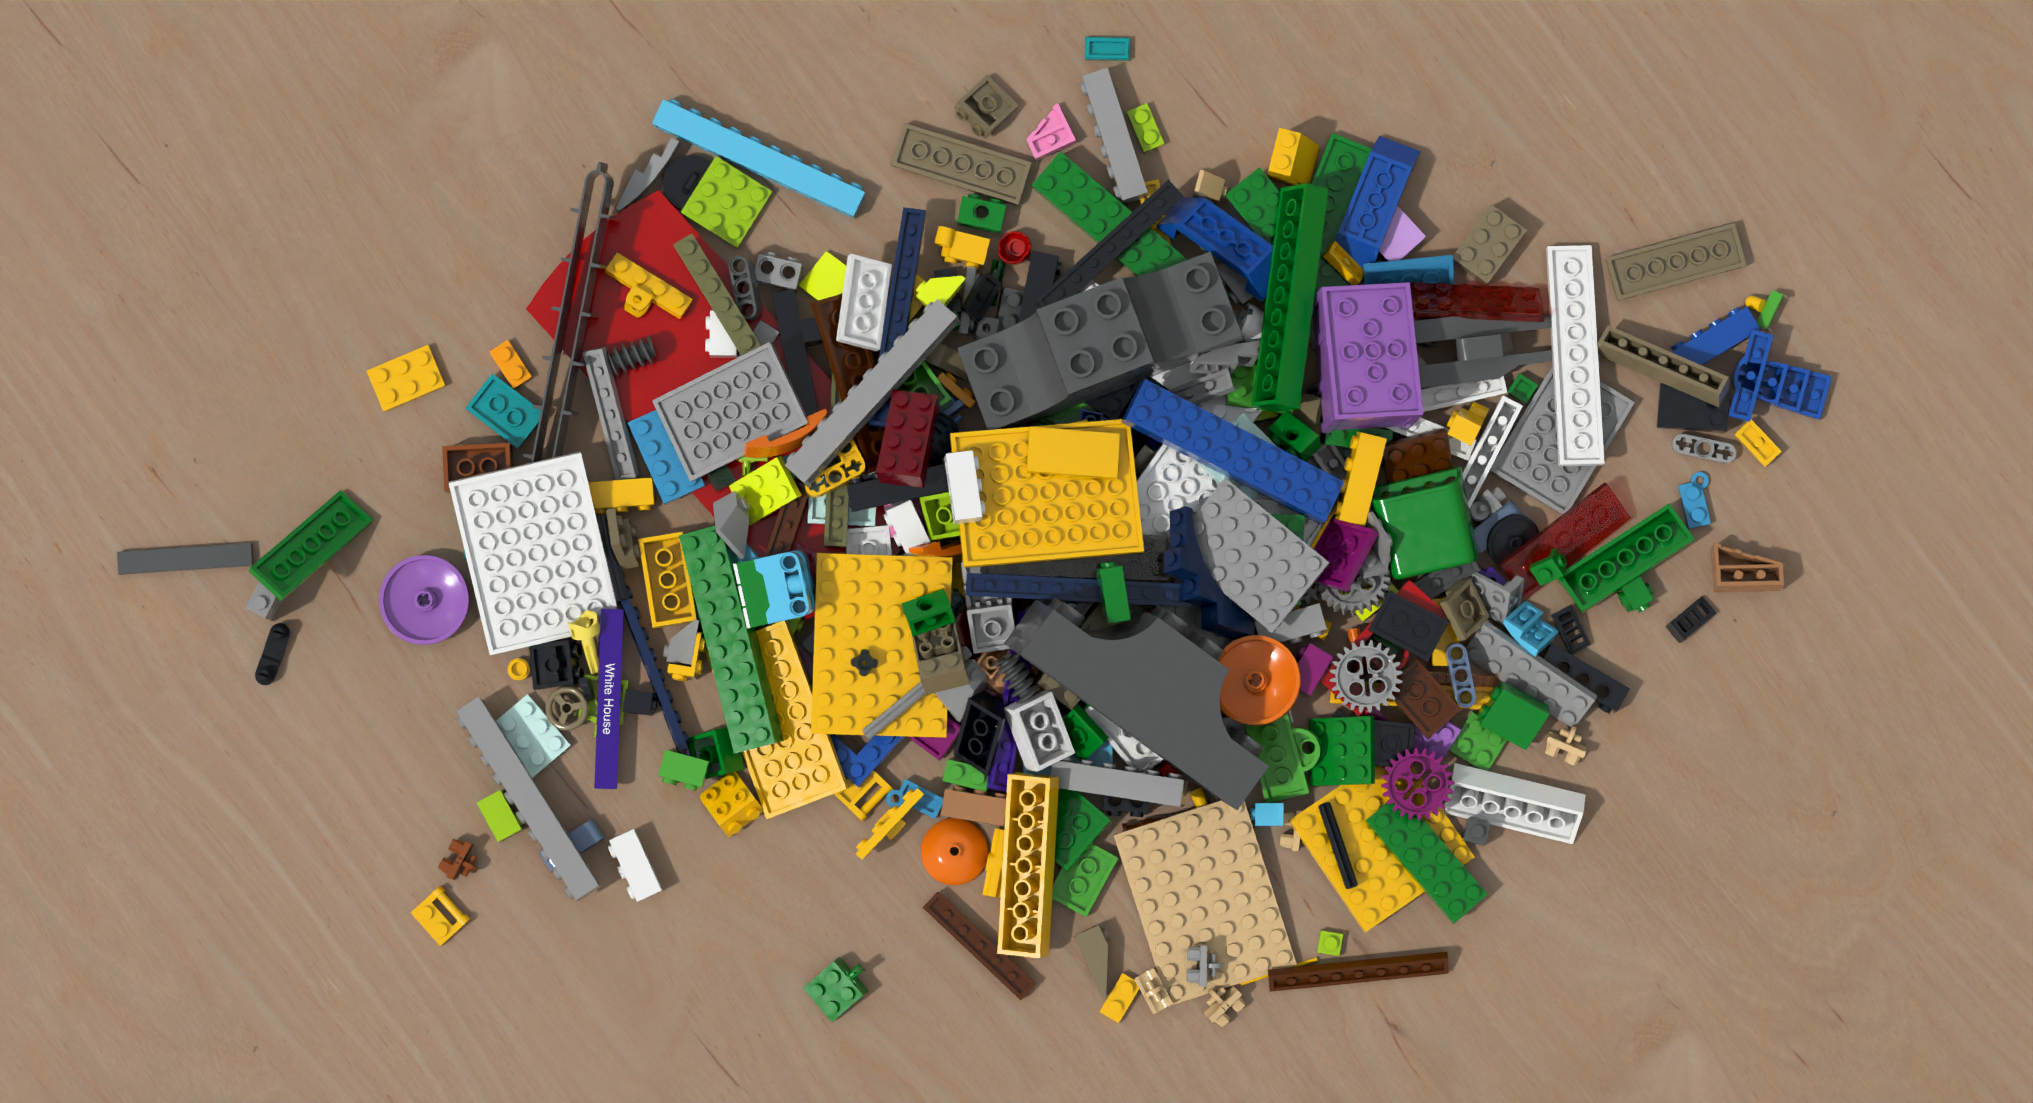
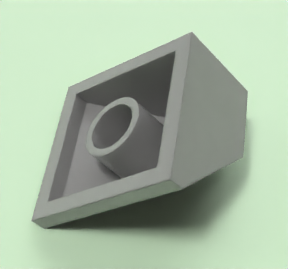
[713,491,750,559]
[663,620,701,666]
[934,659,987,722]

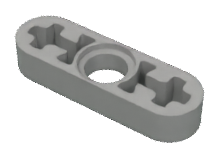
[1671,434,1736,464]

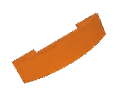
[744,409,827,458]
[908,540,962,557]

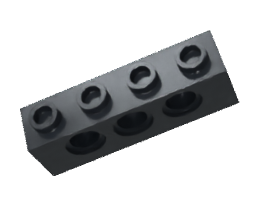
[1543,643,1630,714]

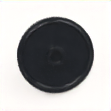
[663,155,710,210]
[1487,514,1540,568]

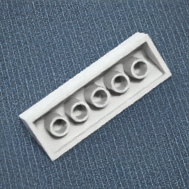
[1443,763,1586,844]

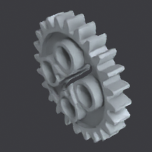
[1318,570,1391,616]
[1330,640,1403,713]

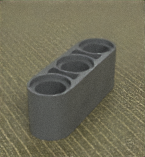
[729,256,762,320]

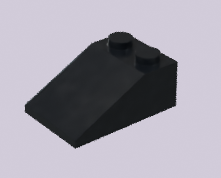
[1657,383,1730,433]

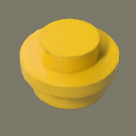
[507,658,530,681]

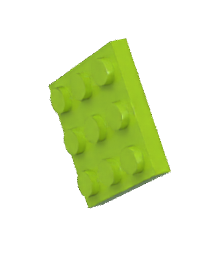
[680,156,772,248]

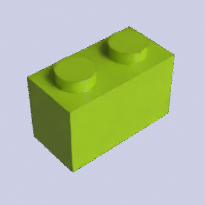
[477,790,524,842]

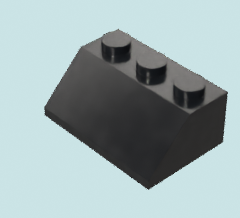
[953,691,1006,776]

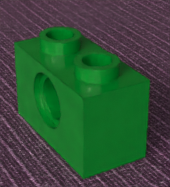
[957,194,1006,234]
[1268,411,1321,462]
[901,589,956,637]

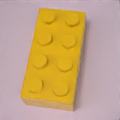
[638,532,698,629]

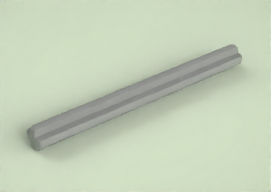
[862,646,972,739]

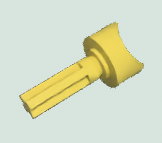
[568,610,600,675]

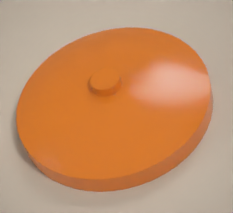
[1218,635,1301,726]

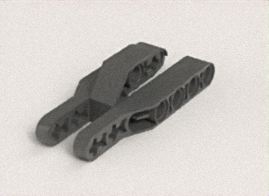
[1414,312,1552,388]

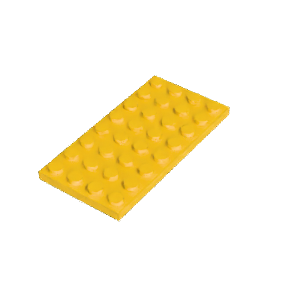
[705,620,849,819]

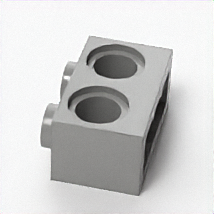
[755,251,803,292]

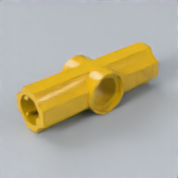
[982,828,1004,898]

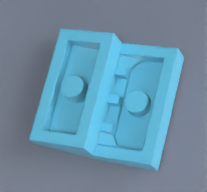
[1503,600,1559,657]

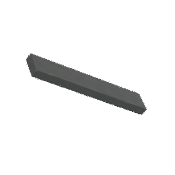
[117,543,253,575]

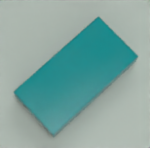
[1085,37,1130,61]

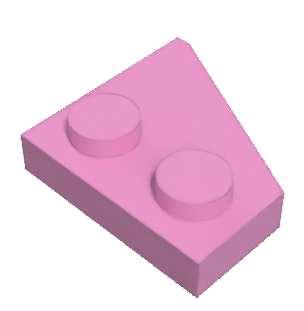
[1026,103,1076,161]

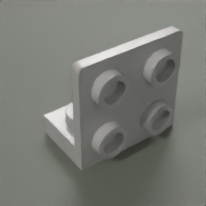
[1359,512,1393,579]
[1471,572,1524,626]

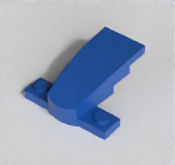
[1728,330,1832,422]

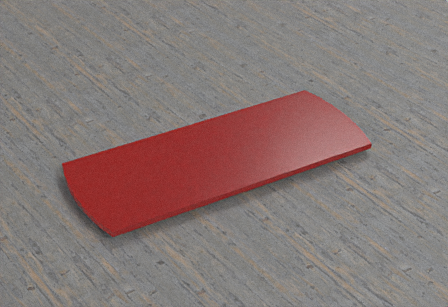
[526,190,925,620]

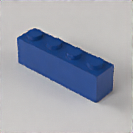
[1671,307,1761,365]

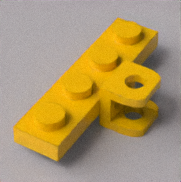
[605,253,693,319]
[856,788,925,860]

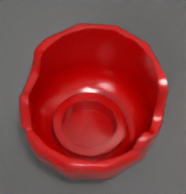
[998,231,1032,265]

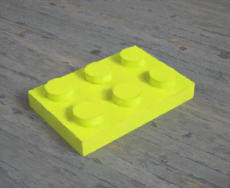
[729,456,802,526]

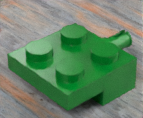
[803,957,869,1022]

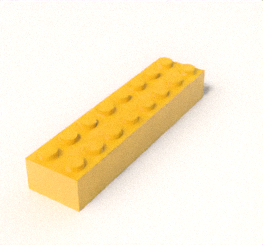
[997,772,1059,958]

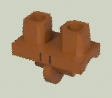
[438,839,478,880]

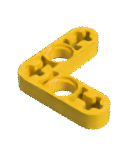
[805,439,866,498]

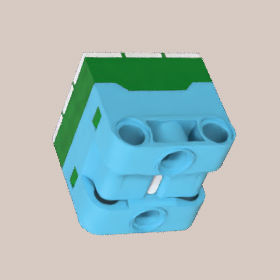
[733,550,815,628]

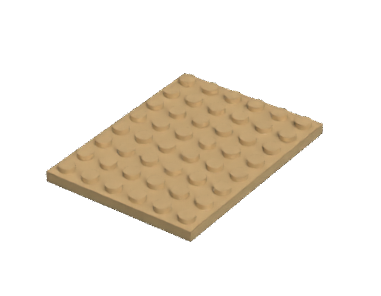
[1113,800,1297,1006]

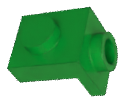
[1530,548,1567,586]

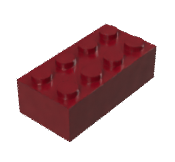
[876,390,941,488]

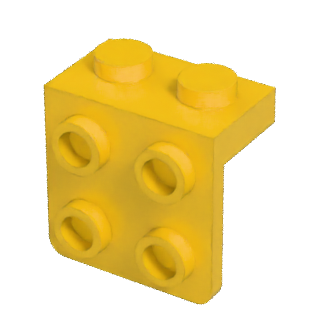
[667,632,707,682]
[699,772,764,837]

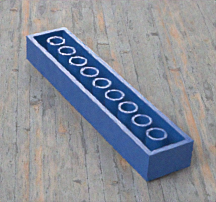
[1121,379,1344,524]

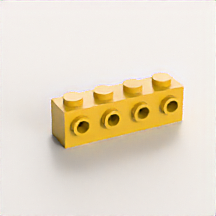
[1333,431,1387,526]

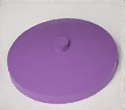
[379,555,470,645]

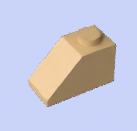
[1193,169,1228,204]

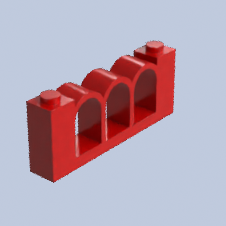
[1319,580,1450,716]

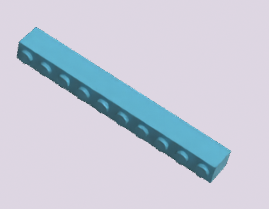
[652,99,866,219]

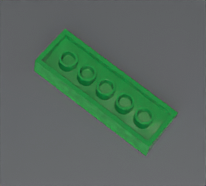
[1557,503,1695,614]

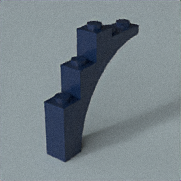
[1164,506,1255,640]

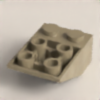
[911,617,970,695]

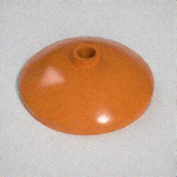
[921,818,988,885]

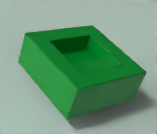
[1507,373,1538,405]

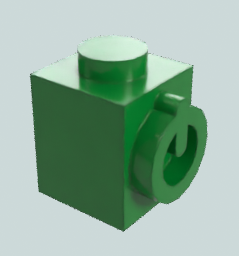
[1617,577,1654,613]

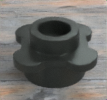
[851,649,878,676]

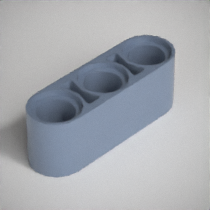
[1474,499,1525,554]
[1445,643,1476,708]
[539,819,605,873]

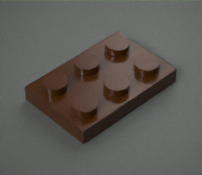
[1382,428,1453,483]
[1384,659,1462,740]

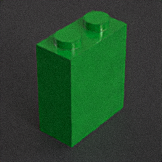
[1095,561,1131,623]
[1478,681,1550,750]

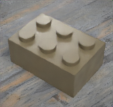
[1453,204,1527,287]

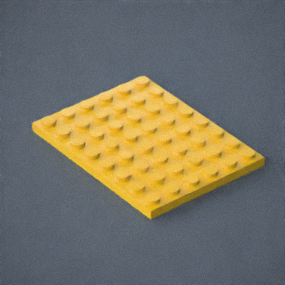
[950,419,1144,568]
[811,553,952,738]

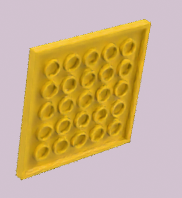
[1289,765,1475,933]

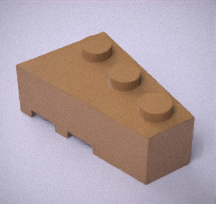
[1711,543,1784,592]
[940,786,1007,827]

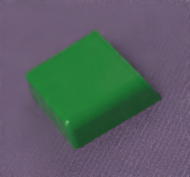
[1371,466,1479,580]

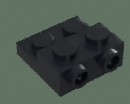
[529,640,584,690]

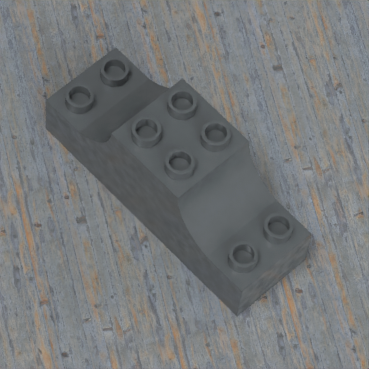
[957,251,1245,430]
[1004,597,1269,810]

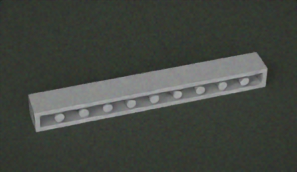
[785,299,960,487]
[456,697,601,901]

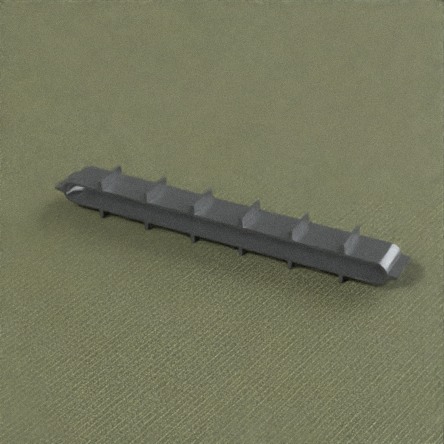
[523,162,617,463]

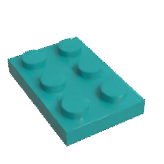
[465,373,541,449]

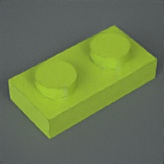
[1127,103,1164,153]

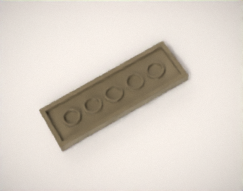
[891,123,1032,206]
[1605,223,1747,301]

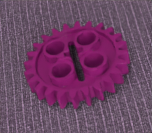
[1381,748,1454,822]

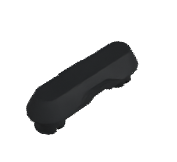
[255,623,290,685]

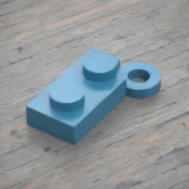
[1678,472,1711,529]
[886,779,943,819]

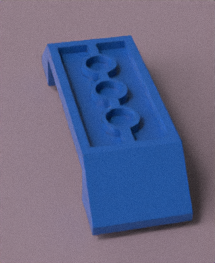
[1335,136,1421,268]
[1156,197,1273,302]

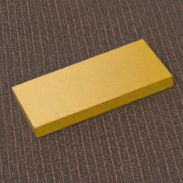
[1027,427,1120,479]

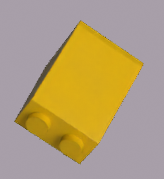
[1267,128,1320,186]

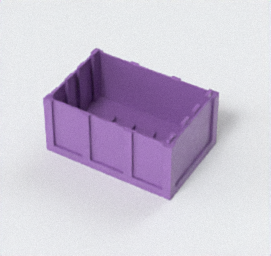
[1312,282,1424,433]

